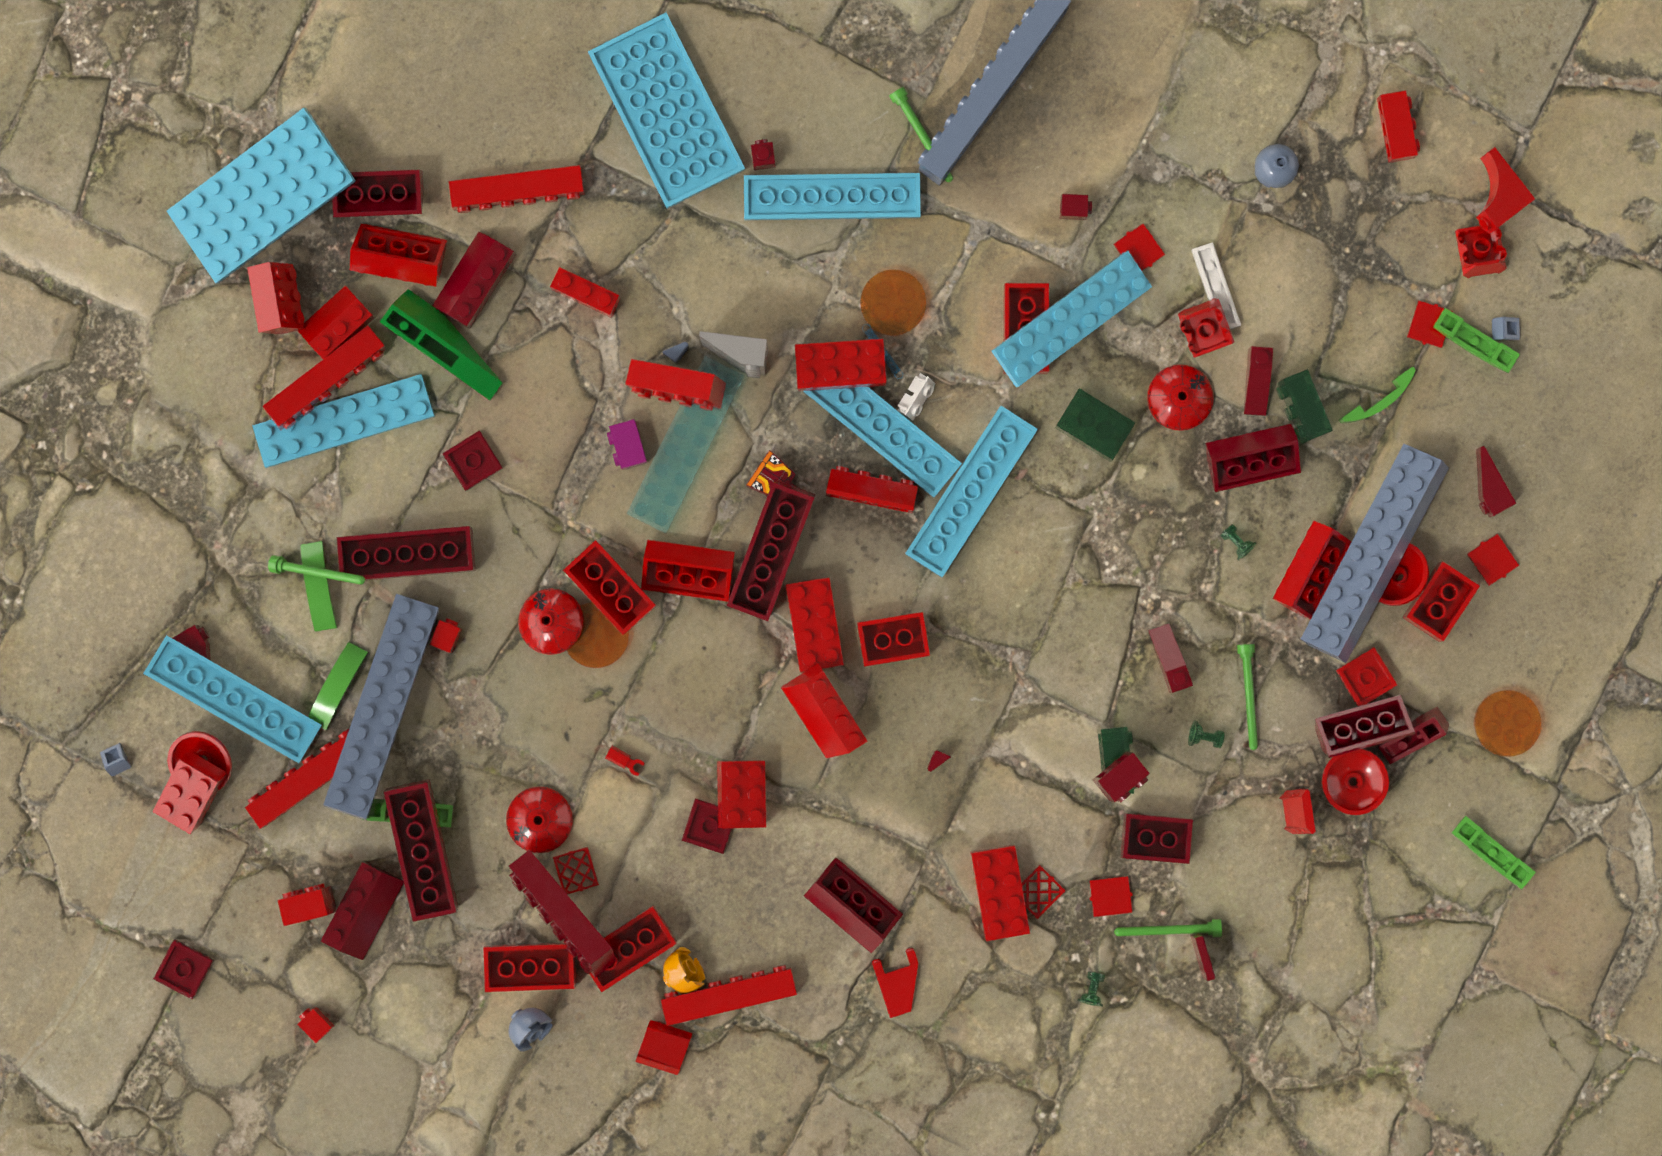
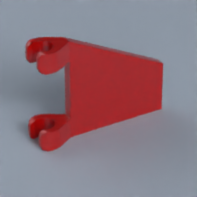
[872,948,918,1018]

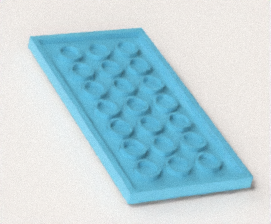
[588,13,745,209]
[166,108,356,283]

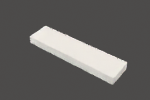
[1191,242,1241,330]

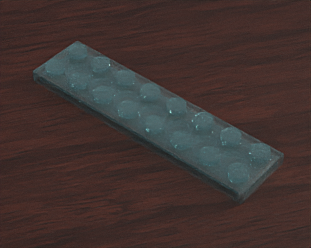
[627,356,745,534]

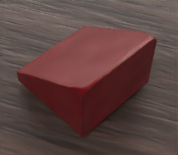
[927,750,951,772]

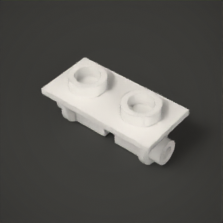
[897,373,936,421]

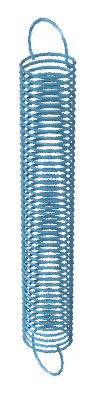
[862,324,903,379]

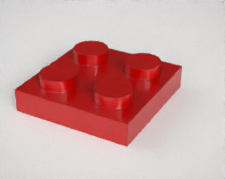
[1335,647,1397,707]

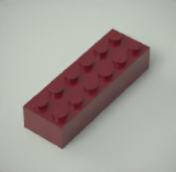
[727,479,816,621]
[336,526,476,583]
[384,779,459,922]
[508,849,616,978]

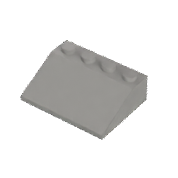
[699,331,768,378]

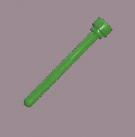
[889,87,953,182]
[268,555,365,585]
[1237,644,1258,750]
[1114,919,1222,937]

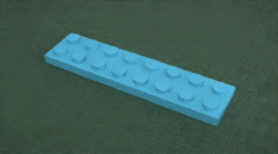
[744,173,921,220]
[991,251,1152,387]
[252,374,435,468]
[803,387,962,498]
[905,406,1038,578]
[143,635,322,763]

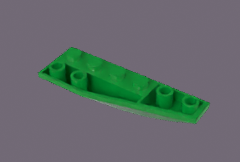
[380,289,503,401]

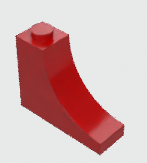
[1476,147,1535,234]

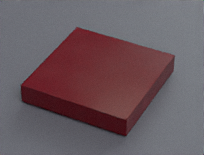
[442,430,503,491]
[681,798,732,854]
[1190,933,1216,981]
[153,939,214,1000]

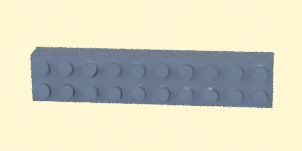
[918,0,1071,186]
[1301,444,1449,663]
[323,594,439,821]

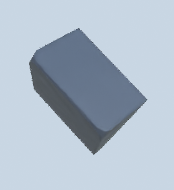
[1492,317,1520,340]
[662,342,689,363]
[100,743,131,776]

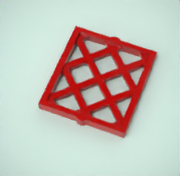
[553,847,599,895]
[1022,865,1065,919]

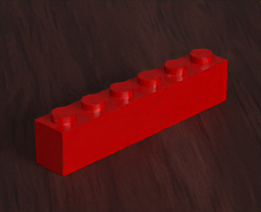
[448,165,585,213]
[262,325,386,431]
[245,729,349,829]
[661,965,797,1026]

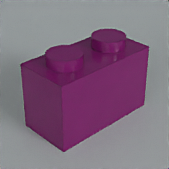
[607,419,648,470]

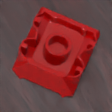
[1455,226,1507,279]
[1178,298,1235,358]
[1279,788,1316,834]
[635,1020,693,1075]

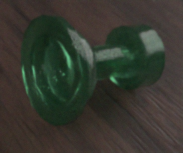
[1220,524,1257,561]
[1188,720,1225,749]
[1077,971,1105,1007]

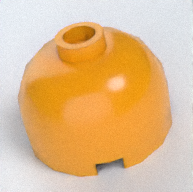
[663,947,705,993]

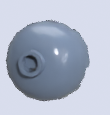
[1254,144,1299,188]
[508,1007,553,1052]

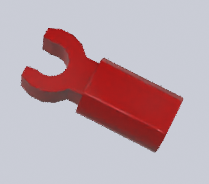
[605,745,645,776]

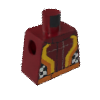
[746,450,799,496]

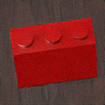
[298,285,375,359]

